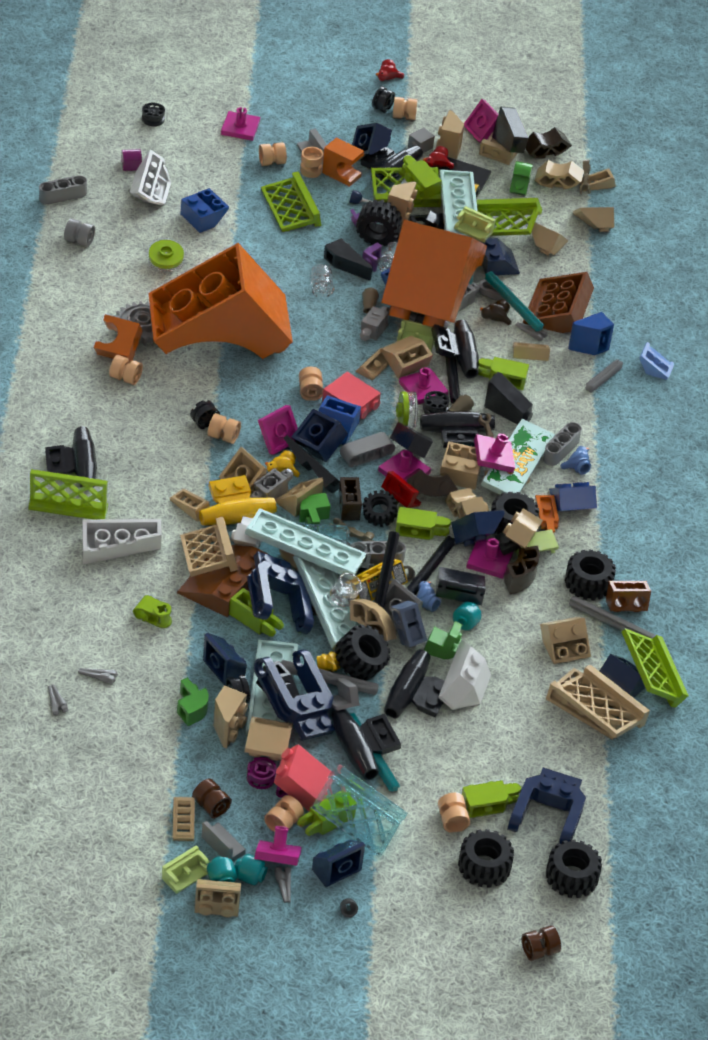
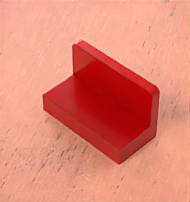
[381,471,421,508]

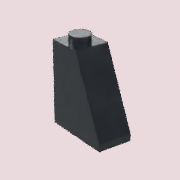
[492,106,528,153]
[484,372,533,425]
[390,422,433,458]

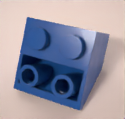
[180,188,229,233]
[568,312,614,355]
[319,395,361,445]
[549,482,597,511]

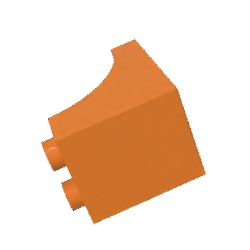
[381,219,487,327]
[149,243,293,359]

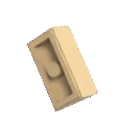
[513,342,550,361]
[355,348,389,380]

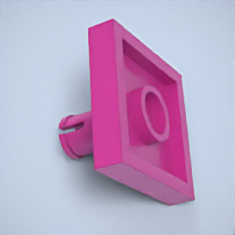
[464,99,498,143]
[221,107,261,141]
[399,367,448,405]
[258,405,298,455]
[474,433,515,473]
[378,449,431,479]
[466,538,514,579]
[254,826,302,866]

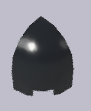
[425,210,443,229]

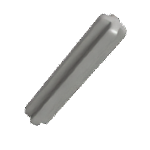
[585,359,623,392]

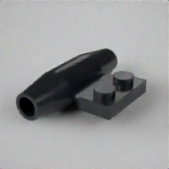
[360,145,423,185]
[431,320,479,379]
[420,411,495,448]
[45,426,97,488]
[384,649,445,719]
[331,709,401,780]

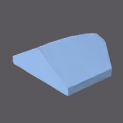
[639,342,674,380]

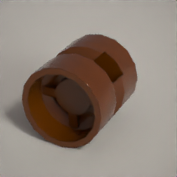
[192,778,232,819]
[521,925,561,961]

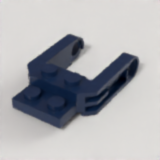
[247,551,314,635]
[254,649,335,741]
[507,767,586,844]

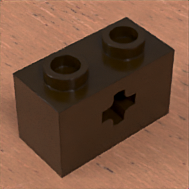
[338,477,362,520]

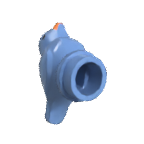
[560,446,591,475]
[417,581,441,612]

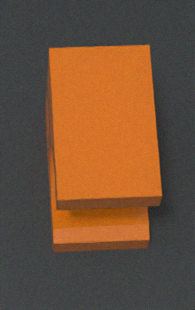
[322,137,364,187]
[94,314,143,362]

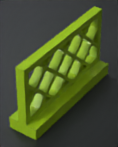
[371,167,442,207]
[261,171,322,232]
[476,198,542,236]
[28,469,108,520]
[621,628,689,708]

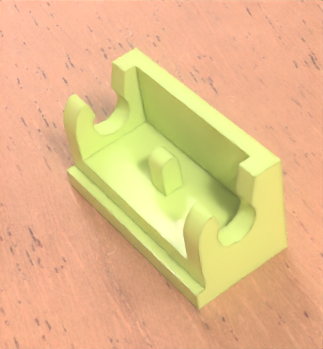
[454,206,496,242]
[397,319,434,351]
[515,529,559,556]
[162,845,210,894]

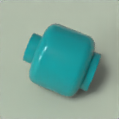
[452,602,482,631]
[235,854,268,886]
[207,856,237,882]

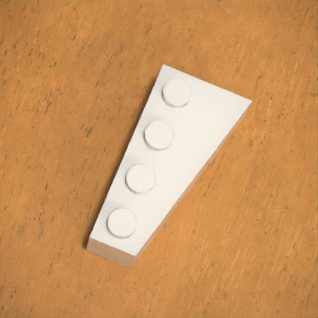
[83,519,162,564]

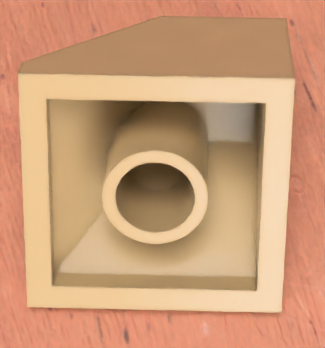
[573,207,614,232]
[532,223,568,256]

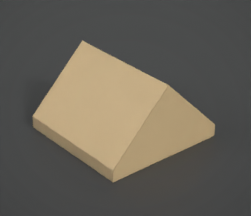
[219,447,267,494]
[275,477,323,517]

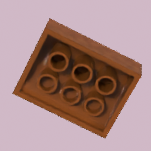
[523,272,594,333]
[177,545,268,618]

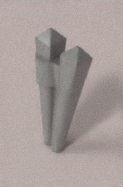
[515,322,548,341]
[78,668,119,684]
[48,684,68,715]
[274,866,291,903]

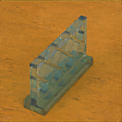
[311,764,408,856]

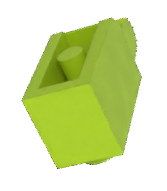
[402,155,442,199]
[478,357,529,390]
[396,507,451,540]
[229,588,284,637]
[461,780,522,818]
[297,789,357,836]

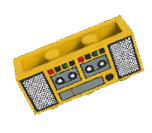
[344,559,408,601]

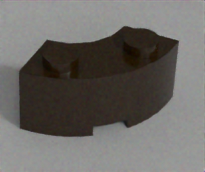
[525,127,572,159]
[404,468,458,496]
[504,546,540,594]

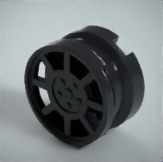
[372,87,395,113]
[142,102,165,127]
[423,391,450,414]
[190,400,220,429]
[226,674,250,703]

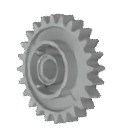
[114,301,154,346]

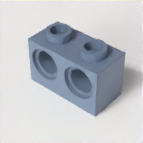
[390,601,428,647]

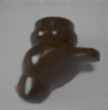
[480,299,511,325]

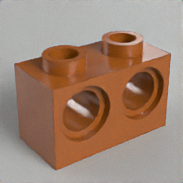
[605,581,651,612]

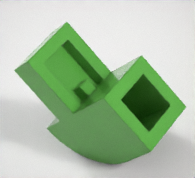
[510,161,533,196]
[299,493,331,533]
[423,621,463,659]
[177,677,209,726]

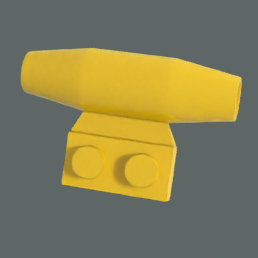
[199,475,277,526]

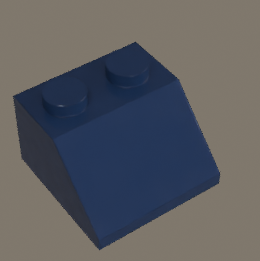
[352,123,392,156]
[480,238,520,276]
[291,409,348,462]
[451,510,505,547]
[203,633,247,686]
[599,654,645,697]
[312,840,365,887]

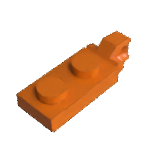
[535,495,559,533]

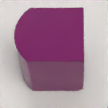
[121,149,142,171]

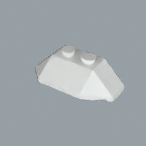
[130,150,171,205]
[438,640,491,710]

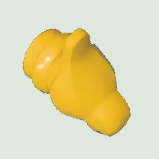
[265,450,300,478]
[317,651,340,672]

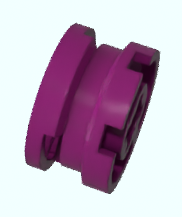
[247,757,277,789]

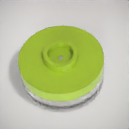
[148,240,184,274]
[396,391,418,429]

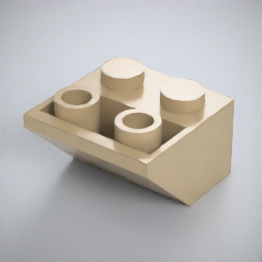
[436,110,464,159]
[387,182,418,228]
[380,336,433,379]
[440,442,481,490]
[540,617,591,664]
[213,686,248,748]
[244,716,293,761]
[194,879,241,917]

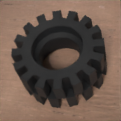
[362,490,398,527]

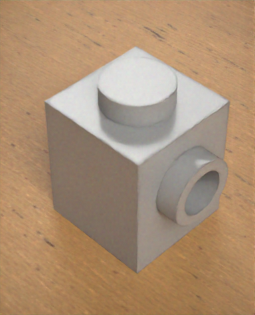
[408,128,435,153]

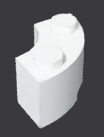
[231,516,262,549]

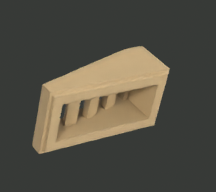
[580,168,616,191]
[170,489,210,522]
[173,797,195,841]

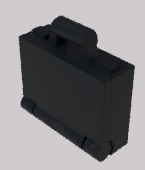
[436,567,486,606]

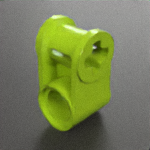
[133,595,172,628]

